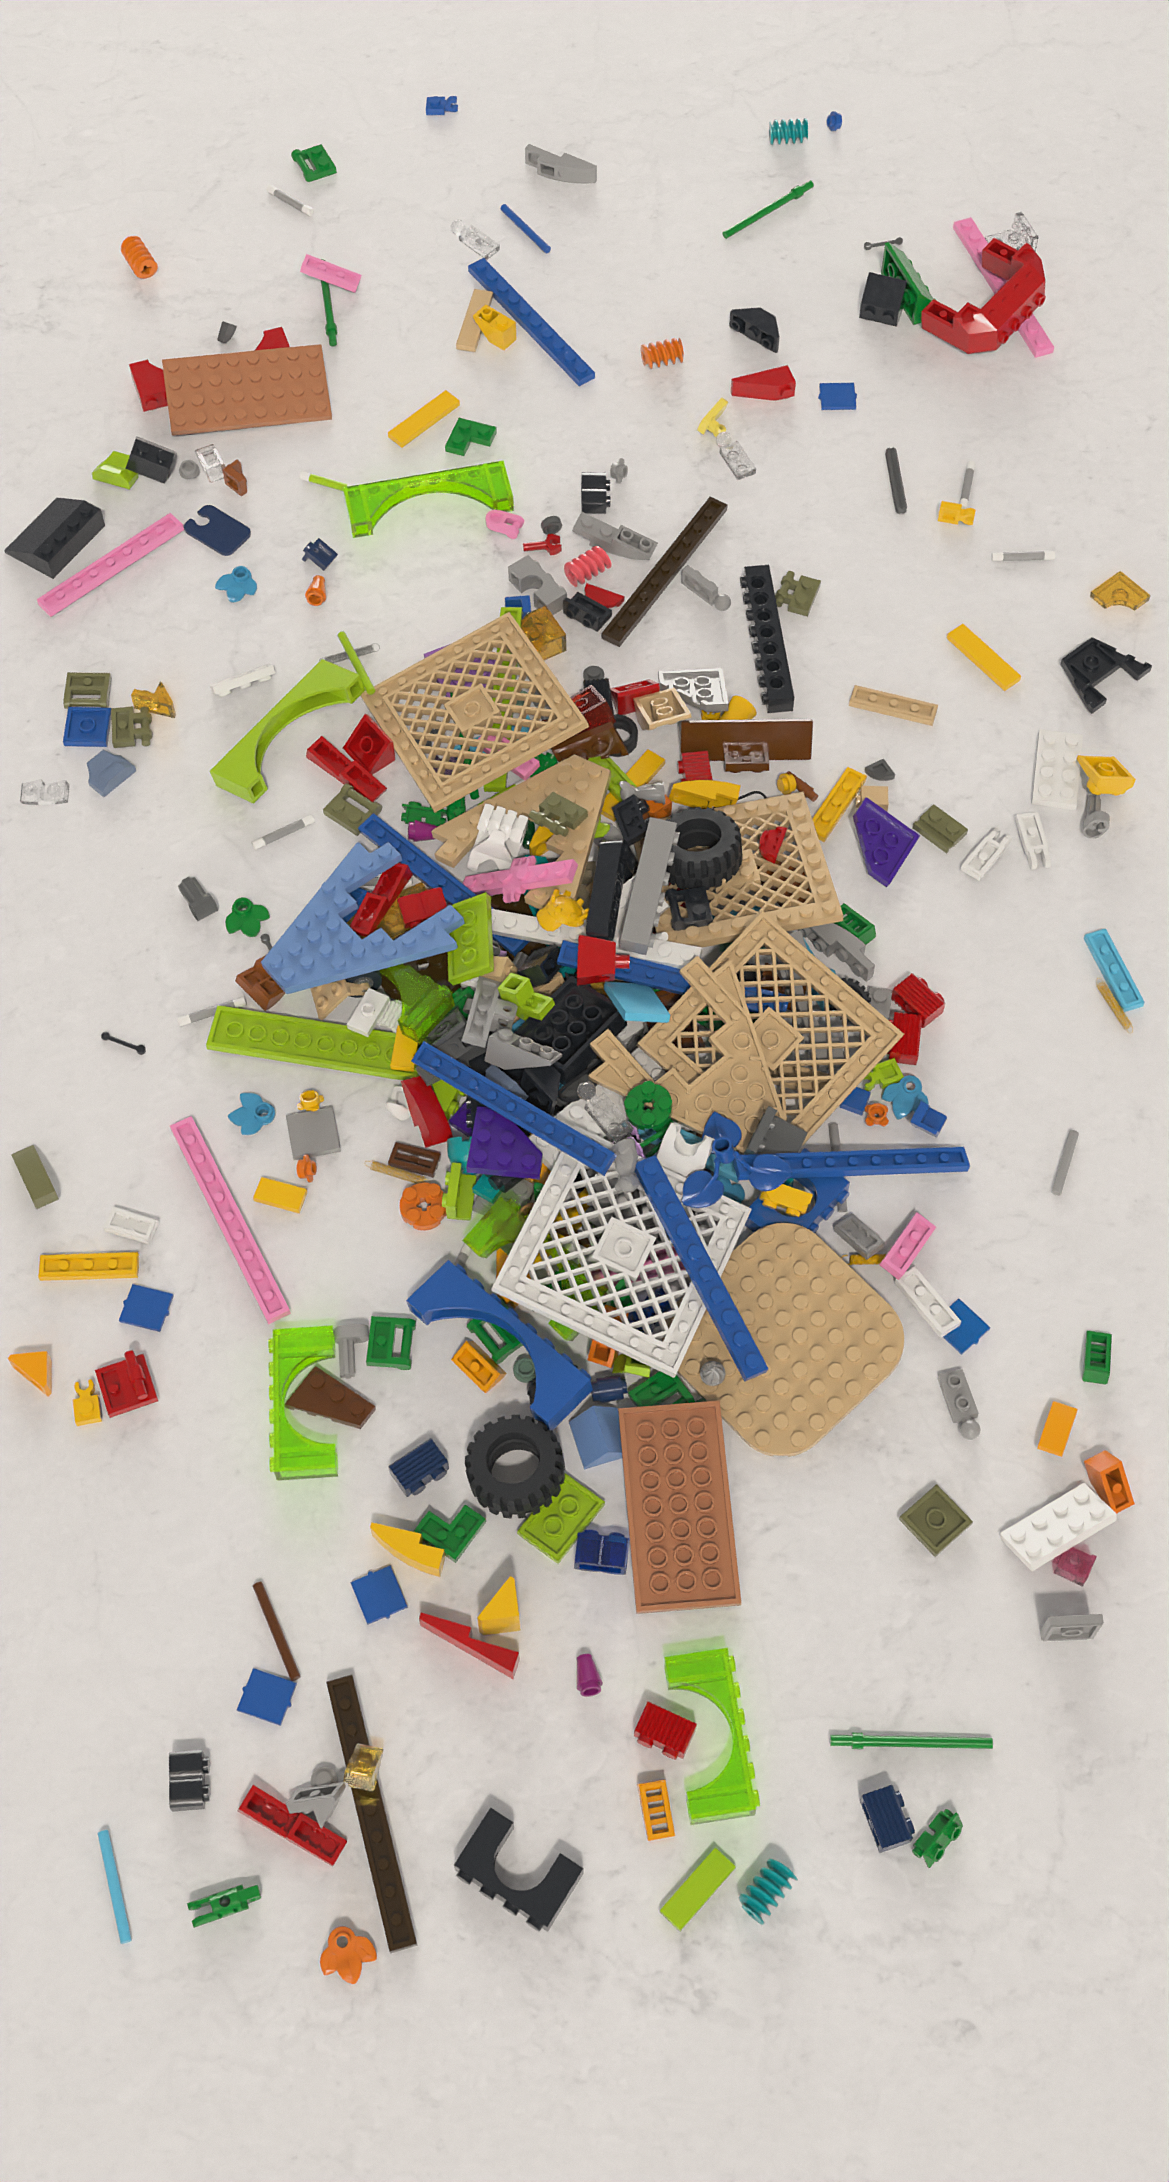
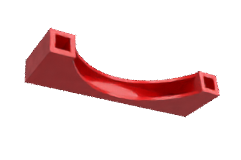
[129,327,290,412]

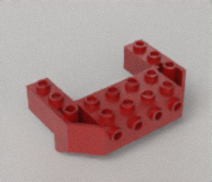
[921,238,1046,354]

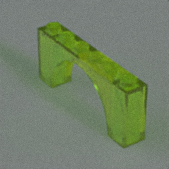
[462,1197,608,1341]
[268,1325,338,1481]
[664,1648,760,1825]

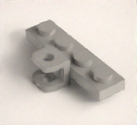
[462,976,518,1048]

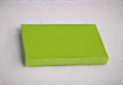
[517,1472,605,1564]

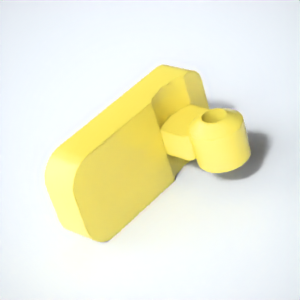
[697,398,728,438]

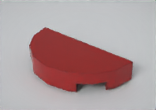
[585,583,625,608]
[758,826,787,864]

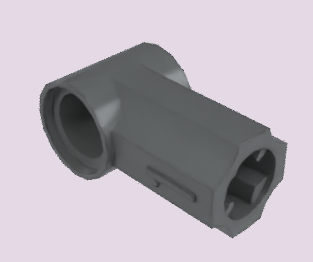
[178,877,218,921]

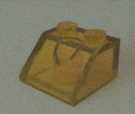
[521,605,567,660]

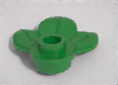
[225,897,270,937]

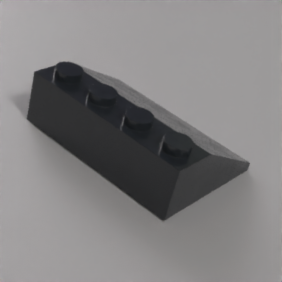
[4,498,105,579]
[514,976,627,1085]

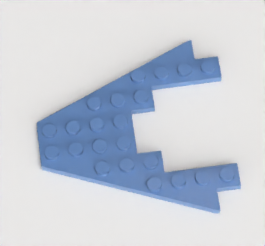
[261,842,465,994]

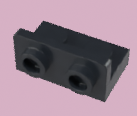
[612,794,650,846]

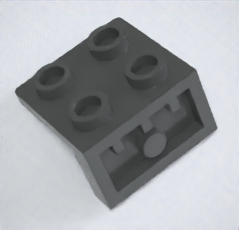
[743,1106,807,1155]

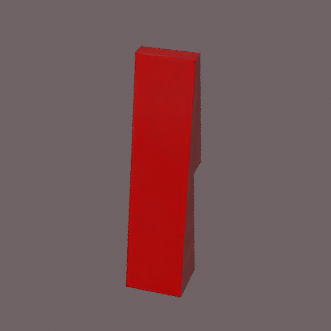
[306,736,387,803]
[350,863,413,937]
[419,1612,520,1679]
[237,1785,347,1867]

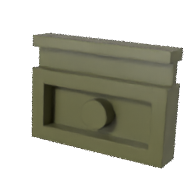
[912,804,968,854]

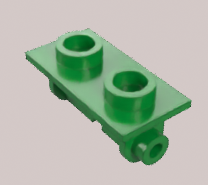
[401,802,447,826]
[912,1809,963,1869]

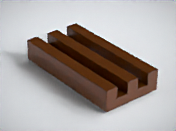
[388,1142,441,1178]

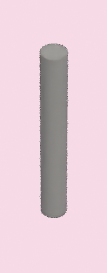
[1052,1130,1079,1196]

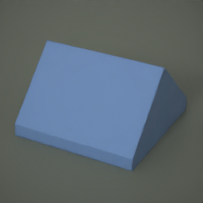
[569,1406,622,1470]

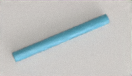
[97,1830,132,1944]

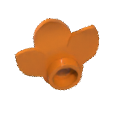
[320,1926,377,1984]

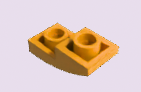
[1037,1401,1078,1457]

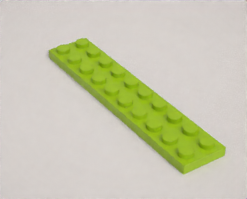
[206,1005,423,1080]

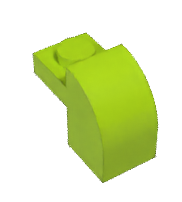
[497,973,555,1021]

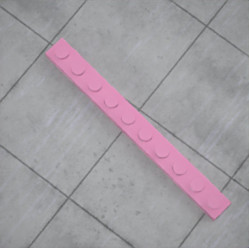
[953,217,1054,358]
[170,1116,291,1324]

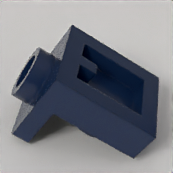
[302,538,338,571]

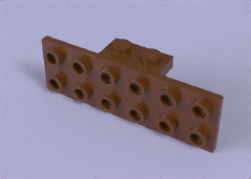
[681,719,813,773]

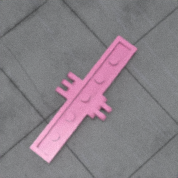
[463,856,578,903]

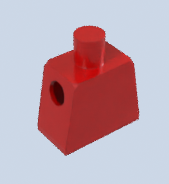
[577,935,630,985]

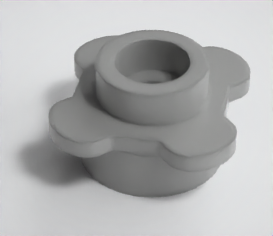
[610,458,628,483]

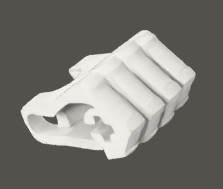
[467,804,528,872]
[657,1122,715,1178]

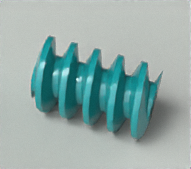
[769,118,808,145]
[739,1859,798,1925]

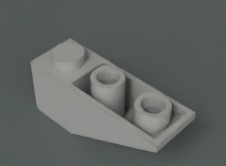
[485,1028,562,1070]

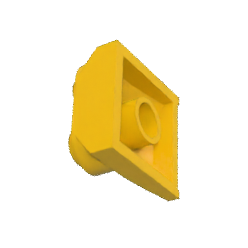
[1077,755,1136,796]
[759,1184,813,1217]

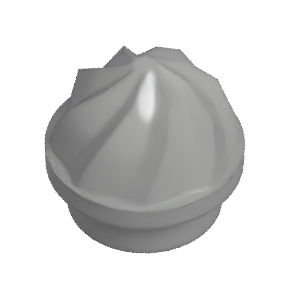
[700,1361,726,1386]

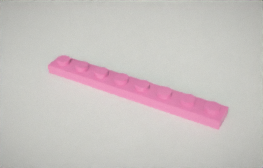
[37,513,184,617]

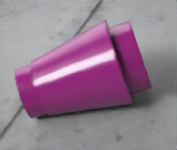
[408,820,439,842]
[576,1654,603,1697]

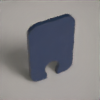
[184,505,251,556]

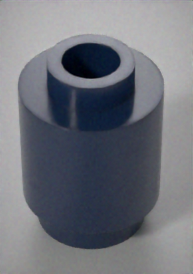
[591,1374,628,1403]

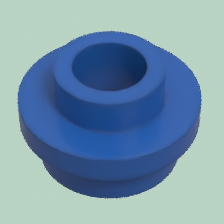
[827,111,842,131]

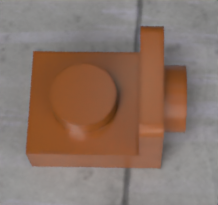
[223,459,247,497]

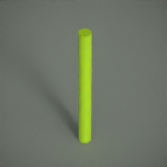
[337,631,375,695]

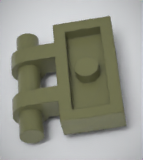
[775,571,821,617]
[111,706,152,748]
[529,792,588,837]

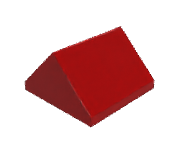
[610,679,660,715]
[343,714,395,775]

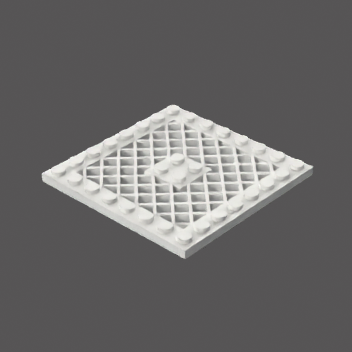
[491,1125,752,1378]

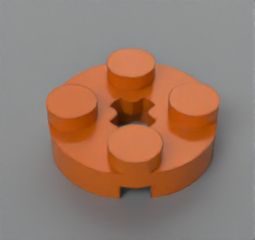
[399,1183,447,1230]

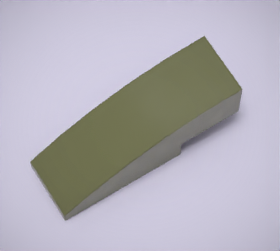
[11,1145,59,1209]

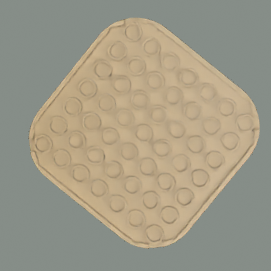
[662,1223,904,1457]

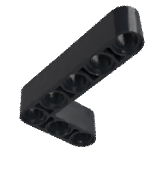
[586,840,639,941]

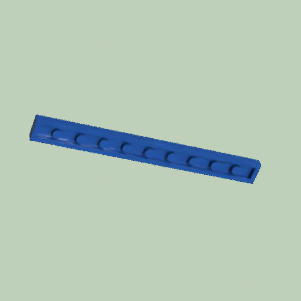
[468,258,595,386]
[358,813,530,957]
[557,940,789,1019]
[411,1041,617,1176]
[733,1147,970,1180]
[634,1155,769,1382]

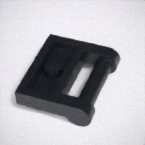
[665,886,713,931]

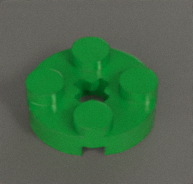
[624,1081,673,1130]

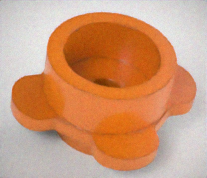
[865,1103,889,1127]
[296,1154,317,1183]

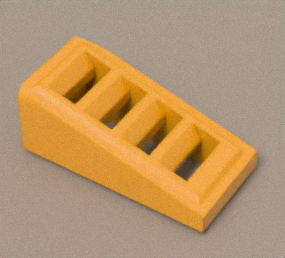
[637,1779,675,1841]

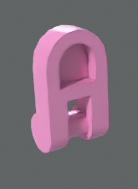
[485,510,524,539]

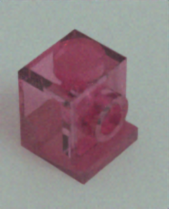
[1052,1547,1097,1587]

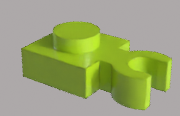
[863,1058,904,1091]

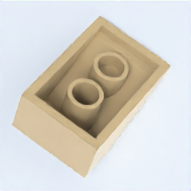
[633,687,692,730]

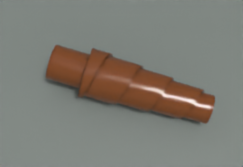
[787,771,818,802]

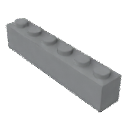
[619,817,680,955]

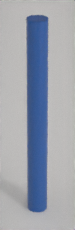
[500,204,551,254]

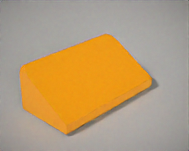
[451,1341,507,1393]

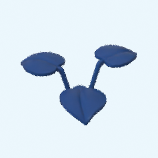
[682,1112,792,1208]

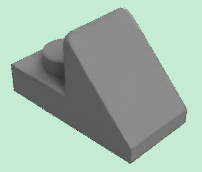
[286,1782,346,1828]

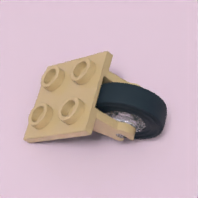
[310,970,382,1020]

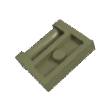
[63,672,112,709]
[323,783,382,836]

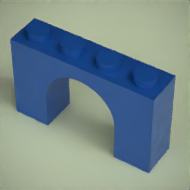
[745,1148,850,1233]

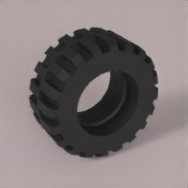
[666,807,743,890]
[465,1415,565,1519]

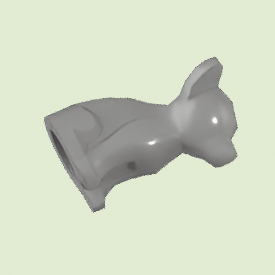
[619,780,665,805]
[608,1138,644,1192]

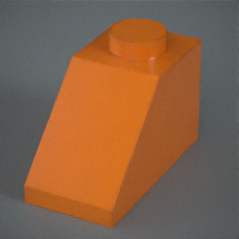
[1084,1450,1135,1514]

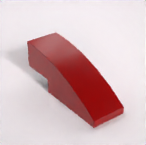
[401,1076,453,1148]

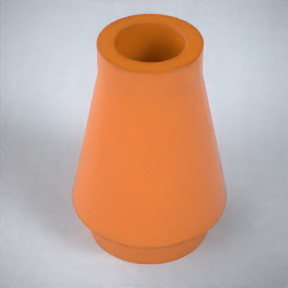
[305,575,326,606]

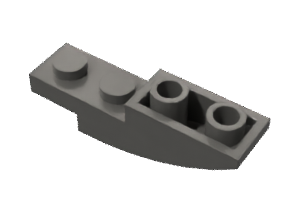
[416,1024,502,1086]

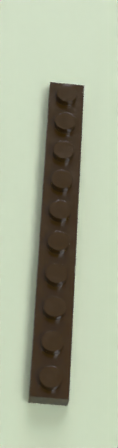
[602,496,728,647]
[326,1675,418,1954]

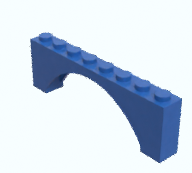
[406,1260,593,1431]

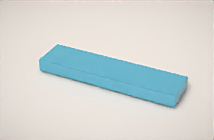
[1084,928,1145,1013]

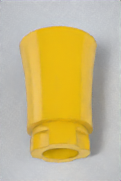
[719,695,757,720]

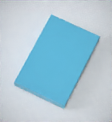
[604,982,670,1023]

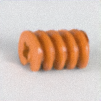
[121,236,158,279]
[641,338,684,369]

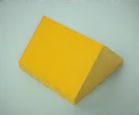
[477,1576,521,1636]

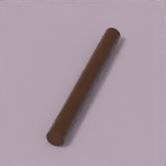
[253,1582,301,1681]

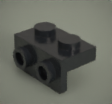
[563,592,612,632]

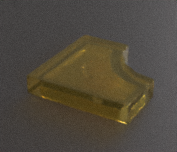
[1090,571,1151,611]

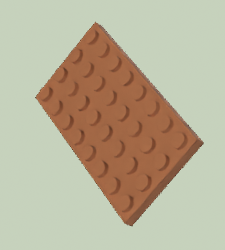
[162,344,332,436]
[618,1401,741,1614]

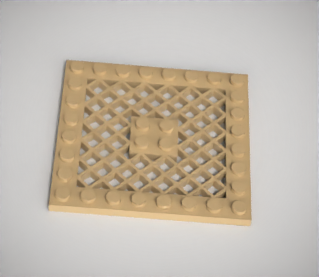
[360,612,589,813]
[634,792,843,947]
[637,911,904,1147]

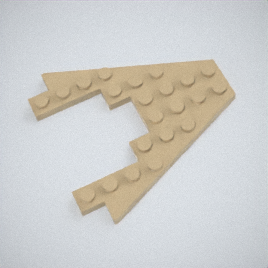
[431,755,611,909]
[588,956,786,1155]

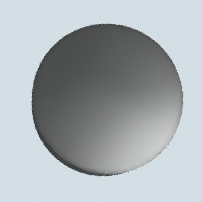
[541,516,562,535]

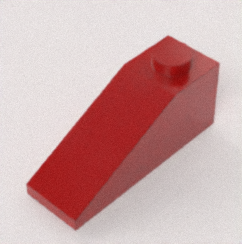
[731,365,796,401]

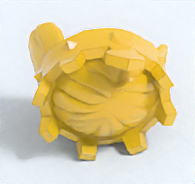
[536,889,589,931]

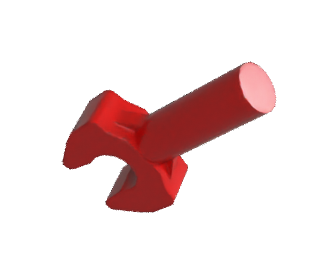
[523,534,562,555]

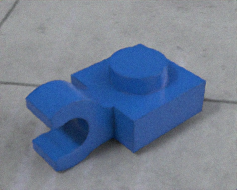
[426,96,458,115]

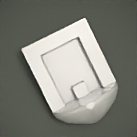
[386,1086,411,1121]

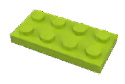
[448,892,494,986]

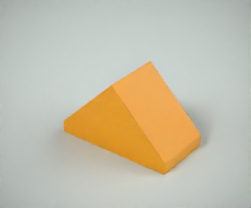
[8,1351,52,1397]

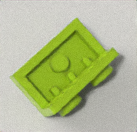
[442,1163,477,1221]

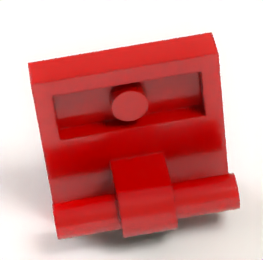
[95,1350,158,1418]

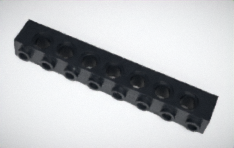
[740,564,795,713]

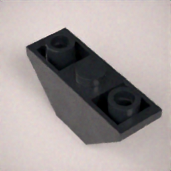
[729,307,780,353]

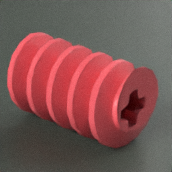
[564,546,612,587]

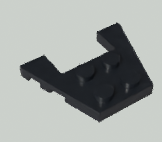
[1061,637,1152,714]

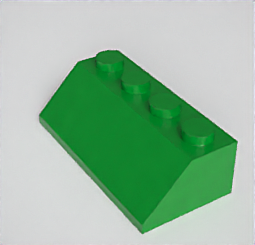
[881,242,936,325]

